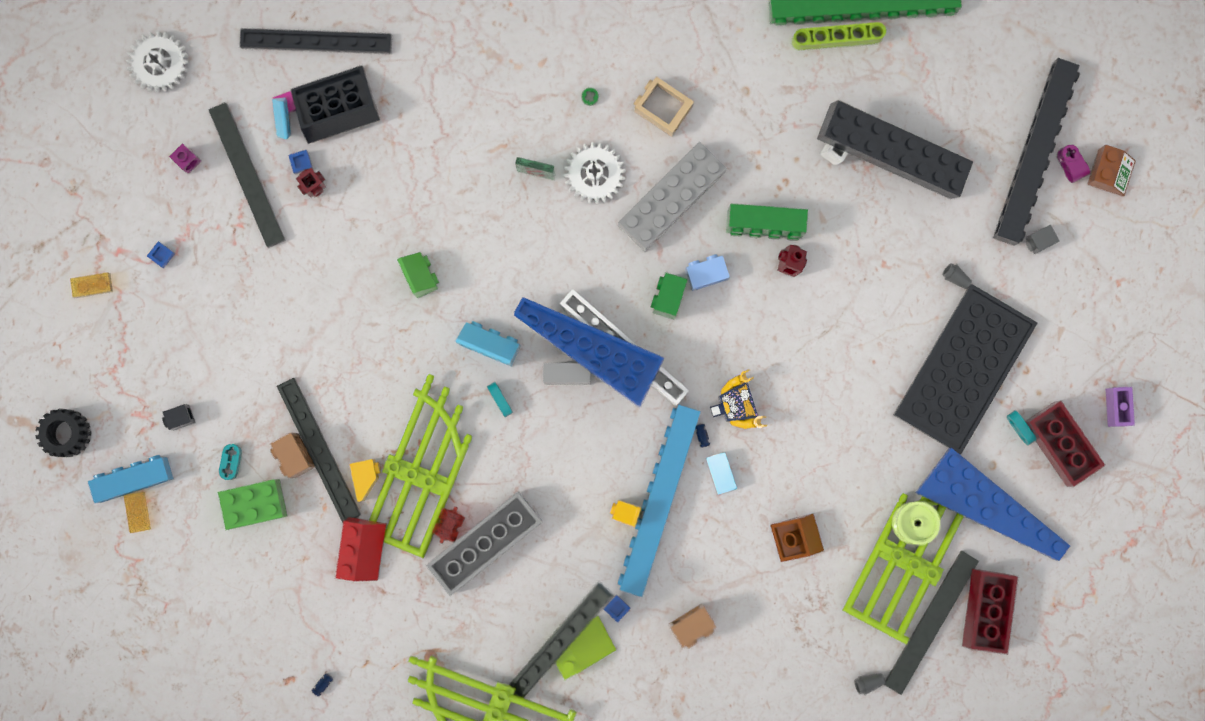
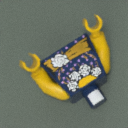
[710,369,767,429]

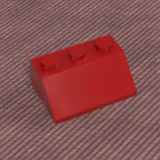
[335,517,387,582]

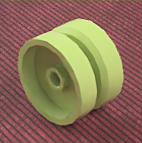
[892,502,940,545]

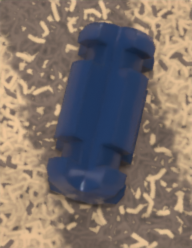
[695,424,710,448]
[311,673,333,697]

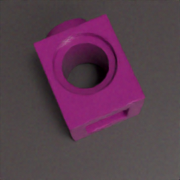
[169,143,201,174]

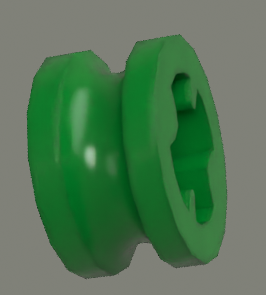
[582,88,599,106]

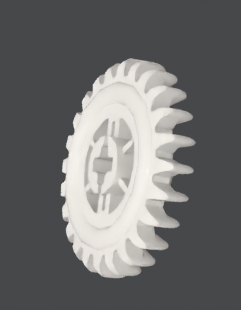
[126,31,189,93]
[563,142,626,204]

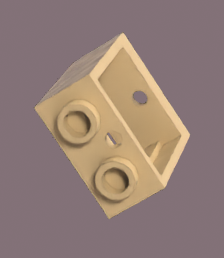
[634,76,694,137]

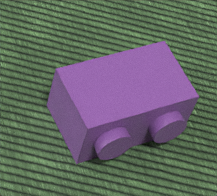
[1105,387,1135,427]

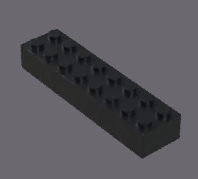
[817,100,973,199]

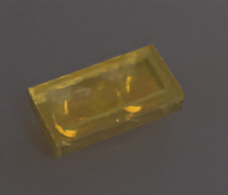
[70,272,113,298]
[123,492,151,533]

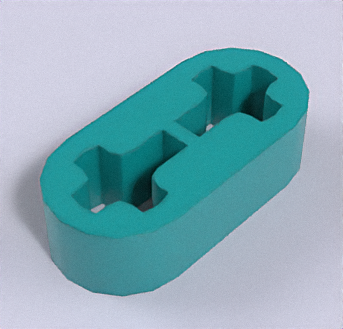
[487,382,513,417]
[1006,410,1036,446]
[219,444,242,480]

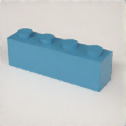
[88,455,174,503]

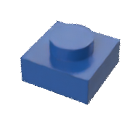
[288,150,313,174]
[147,241,175,269]
[603,594,631,623]

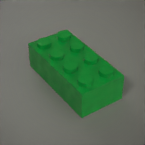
[726,204,808,241]

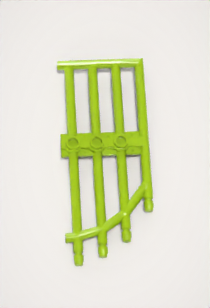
[369,374,472,559]
[842,493,964,644]
[408,656,577,721]

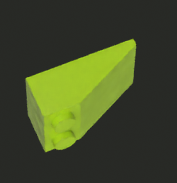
[555,616,616,680]

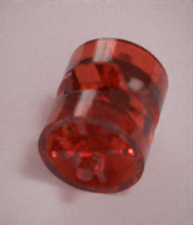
[432,506,465,544]

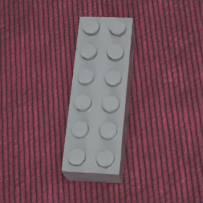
[618,141,727,252]
[426,492,543,596]

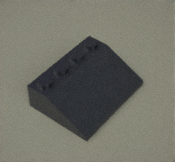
[291,65,380,144]

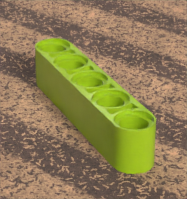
[791,22,886,50]

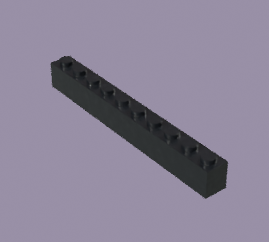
[993,58,1080,246]

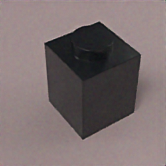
[162,404,196,430]

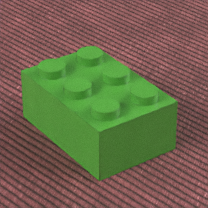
[218,479,288,530]

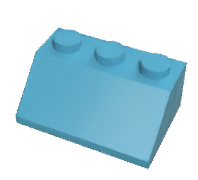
[456,321,520,367]

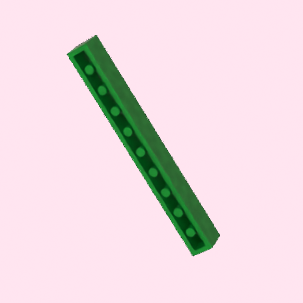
[769,0,962,26]

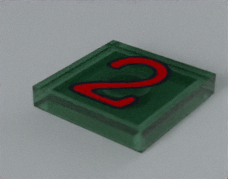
[515,157,555,180]

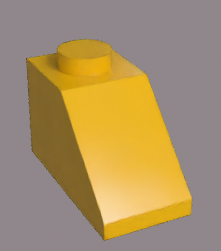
[350,459,381,502]
[610,500,641,527]

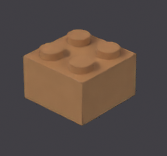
[270,433,315,478]
[669,603,716,648]

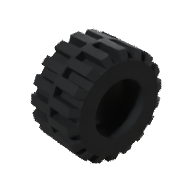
[35,409,91,457]

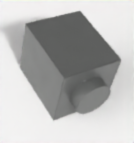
[1026,225,1060,254]

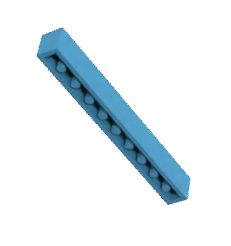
[617,405,700,597]

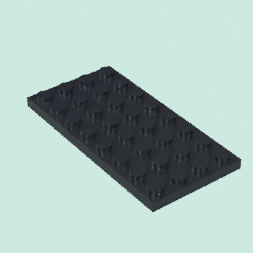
[893,284,1038,455]

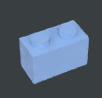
[685,254,730,291]

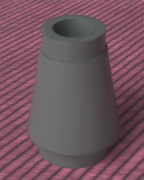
[942,263,972,289]
[854,673,885,695]

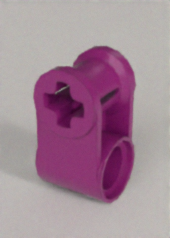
[1057,145,1090,183]

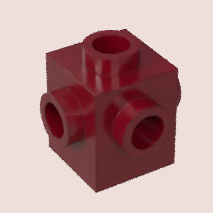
[295,168,326,198]
[777,245,807,277]

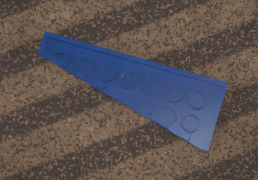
[514,297,664,407]
[915,448,1070,561]

